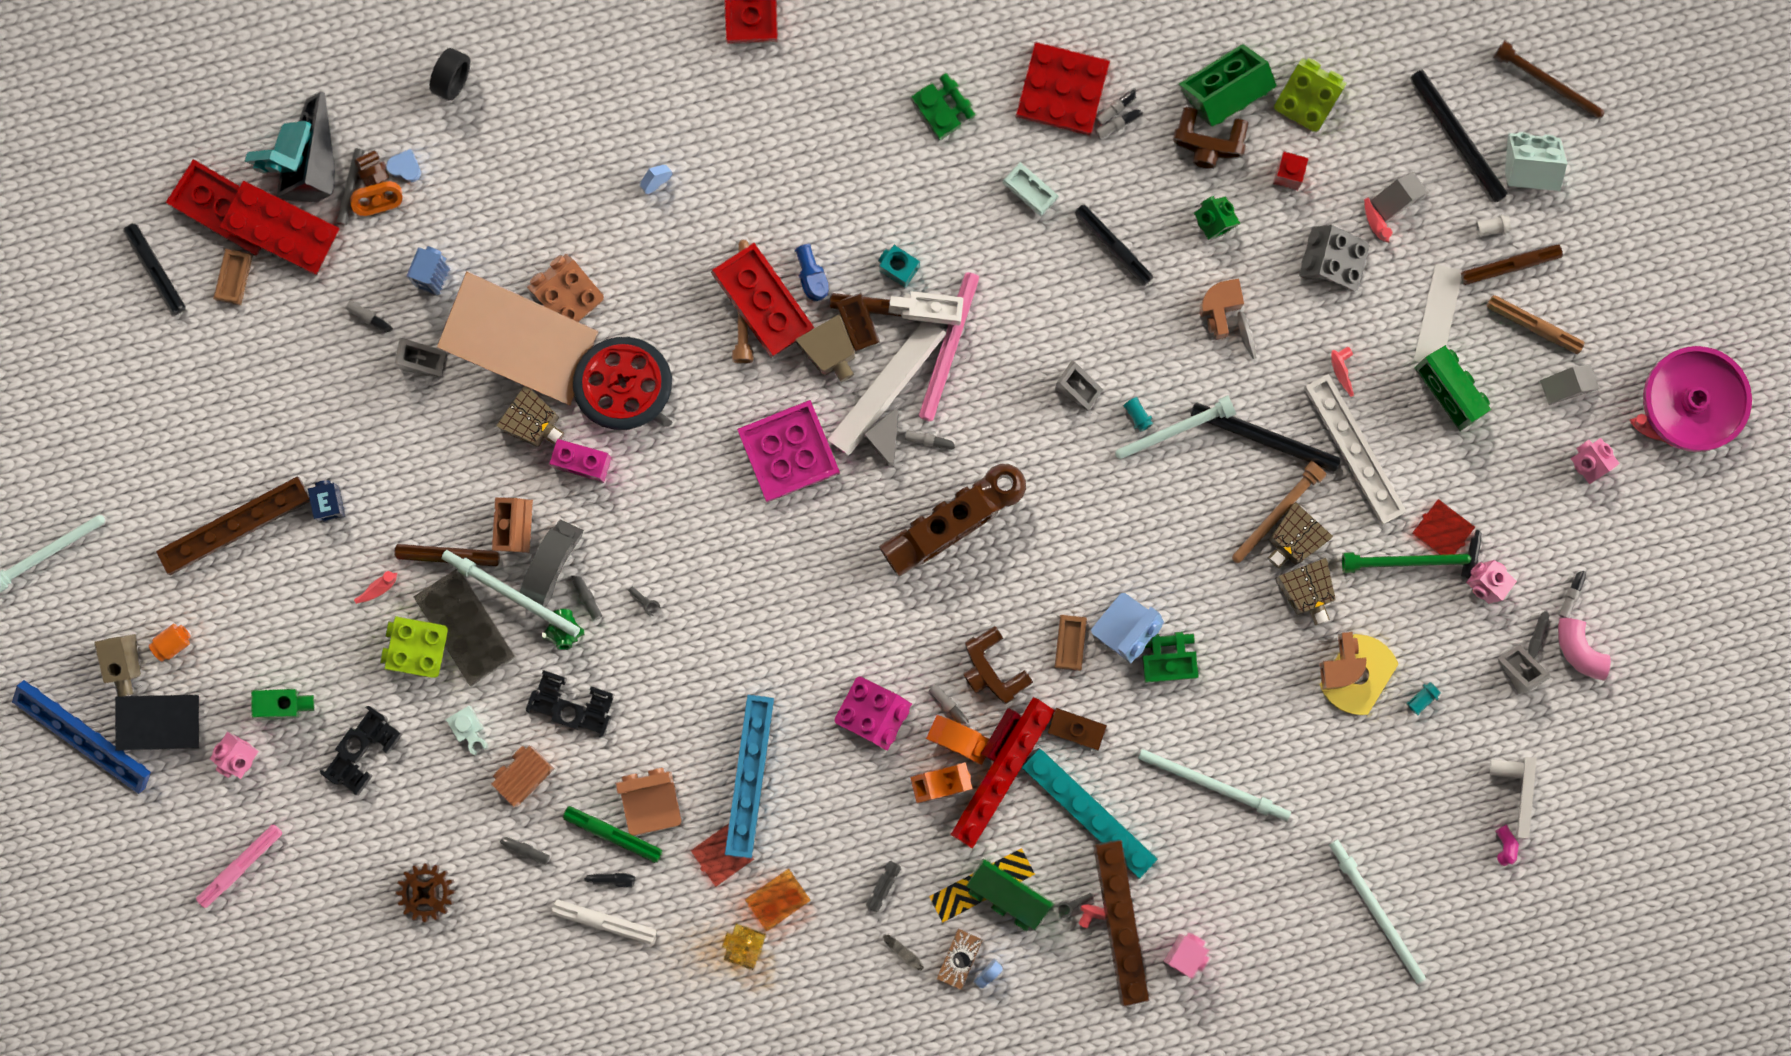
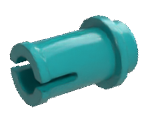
[1123,397,1153,432]
[1406,682,1441,716]

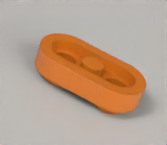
[350,181,403,216]

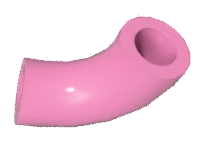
[1558,618,1611,681]

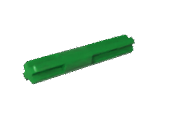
[563,806,662,863]

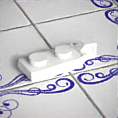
[889,291,963,326]

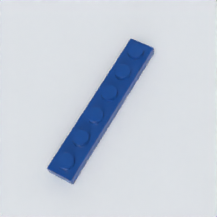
[12,680,151,794]

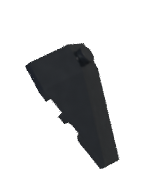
[276,91,335,203]

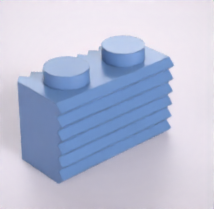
[406,246,450,296]

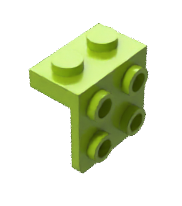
[1274,58,1347,132]
[380,616,448,678]

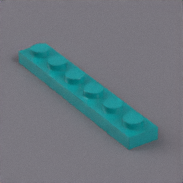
[1022,748,1158,879]

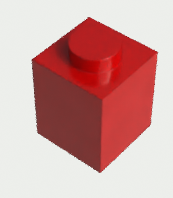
[1273,151,1309,191]

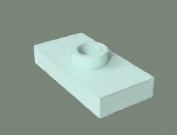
[1003,162,1059,217]

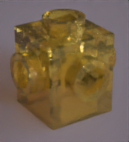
[722,923,767,971]

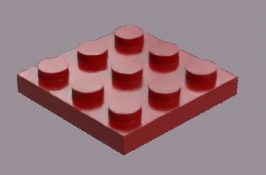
[1016,42,1110,136]

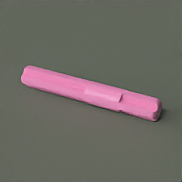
[196,824,282,908]

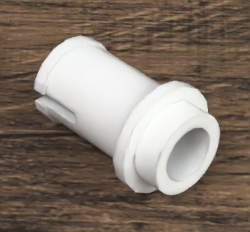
[1476,214,1511,237]

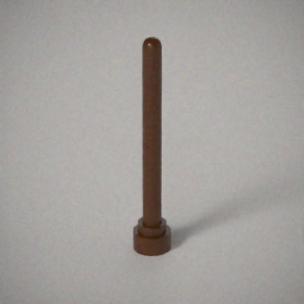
[1493,40,1604,118]

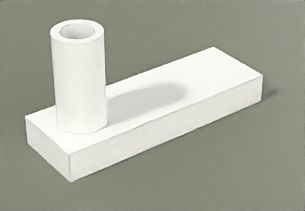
[1490,757,1537,839]

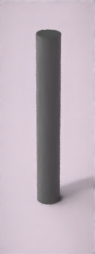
[336,148,365,226]

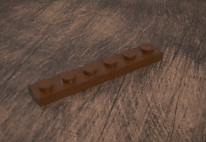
[156,476,310,575]
[1093,840,1149,1006]

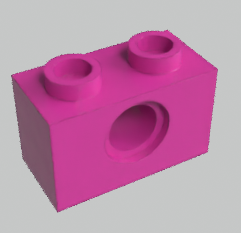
[550,439,612,483]

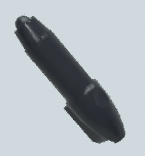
[1461,530,1482,579]
[584,873,636,887]

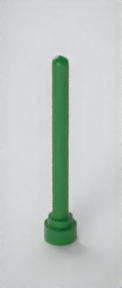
[1342,552,1471,574]

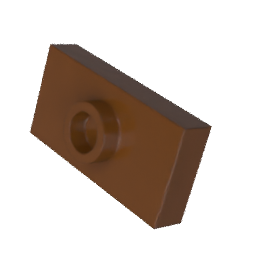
[836,293,880,351]
[1048,708,1107,751]

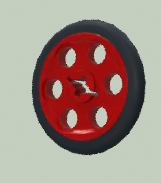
[573,337,672,430]

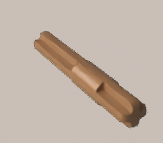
[1487,295,1585,354]

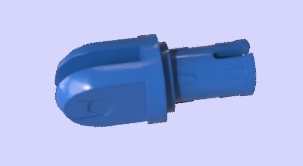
[794,244,829,301]

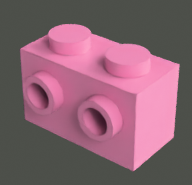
[1163,932,1210,978]

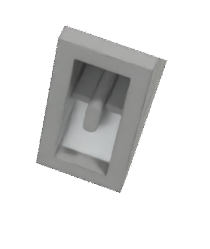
[1371,172,1428,222]
[395,338,446,377]
[1055,361,1103,411]
[1540,364,1600,405]
[865,410,898,467]
[1497,645,1551,694]

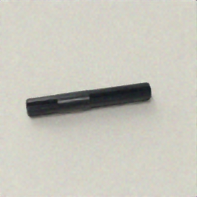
[1075,204,1153,286]
[123,223,186,315]

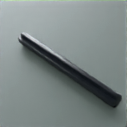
[1411,69,1508,202]
[1190,402,1341,472]

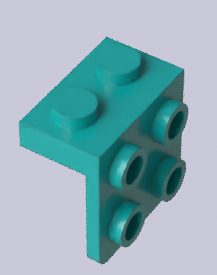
[244,121,311,174]

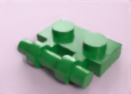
[911,73,976,141]
[1142,632,1199,683]

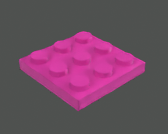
[737,400,840,503]

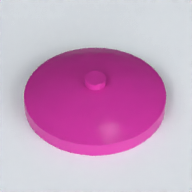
[1643,346,1752,452]

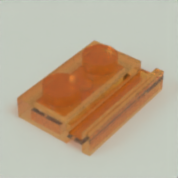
[744,868,811,932]

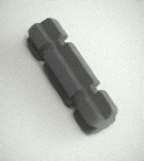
[866,861,901,912]

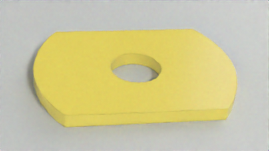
[1319,634,1398,715]

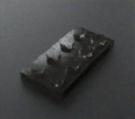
[413,568,516,686]

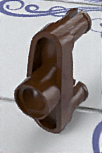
[1173,107,1249,169]
[963,626,1033,704]

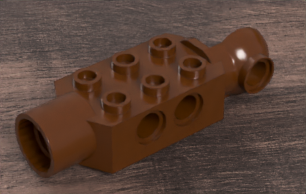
[879,464,1026,577]

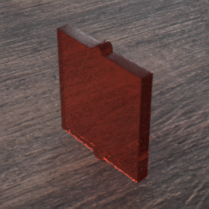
[1411,499,1475,555]
[690,823,755,887]

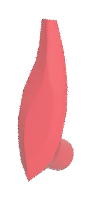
[1364,197,1392,243]
[1331,347,1354,397]
[1629,414,1673,447]
[354,571,398,604]
[1078,904,1106,928]

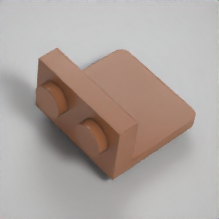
[527,254,604,322]
[616,768,682,835]

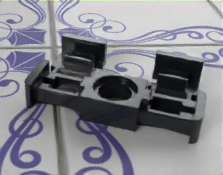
[526,670,615,738]
[320,706,403,796]

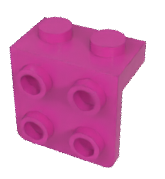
[834,676,912,751]

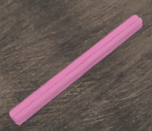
[919,272,979,422]

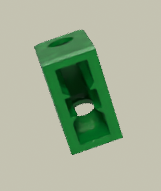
[251,689,315,720]

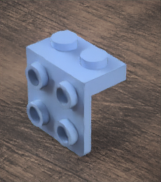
[1091,593,1164,663]

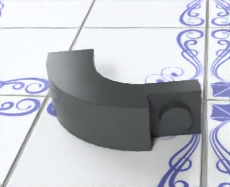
[520,519,584,607]

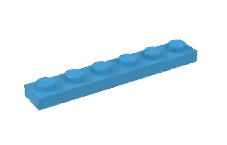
[725,695,774,858]

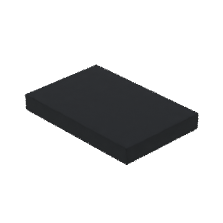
[115,694,199,751]

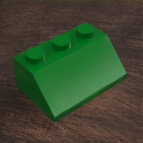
[1178,44,1277,127]
[1414,345,1491,431]
[966,858,1054,931]

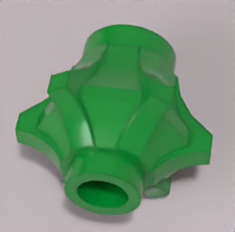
[542,609,585,650]

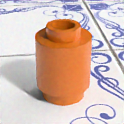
[149,623,191,662]

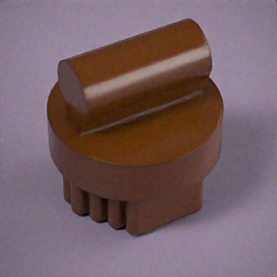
[354,150,389,187]

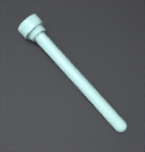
[1115,395,1236,459]
[0,515,105,592]

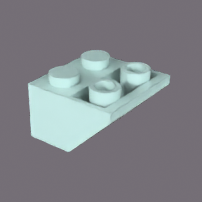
[1505,132,1567,191]

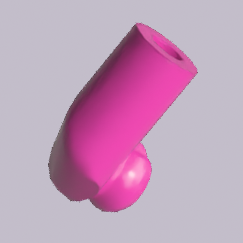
[1495,824,1519,866]

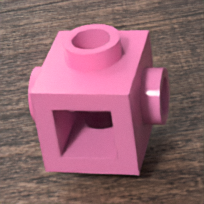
[1571,438,1620,484]
[1466,560,1517,604]
[210,731,259,779]

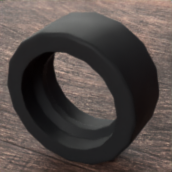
[429,48,471,101]

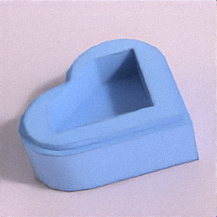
[387,149,421,182]
[640,165,673,194]
[974,958,1003,989]

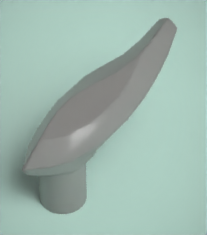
[1226,311,1256,359]

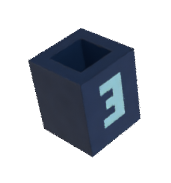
[308,480,346,522]

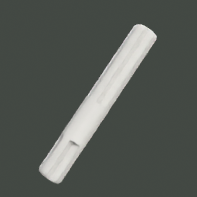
[552,900,656,944]

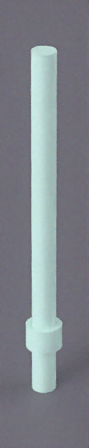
[442,550,580,637]
[1138,749,1291,821]
[1329,839,1426,984]

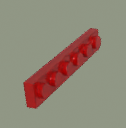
[950,697,1055,849]

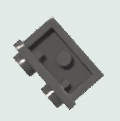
[1299,225,1369,291]

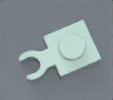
[446,706,488,755]

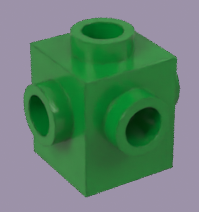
[1194,196,1241,240]

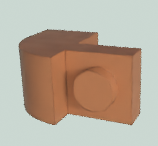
[1199,278,1244,340]
[1319,632,1366,690]

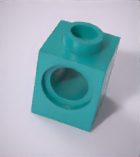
[878,245,920,288]

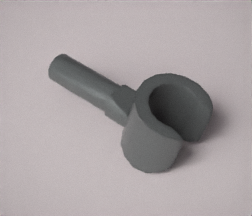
[628,586,661,616]
[1057,893,1094,918]

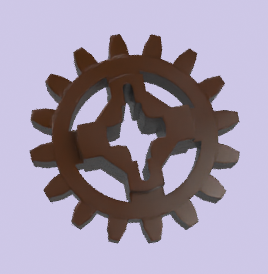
[395,863,456,922]

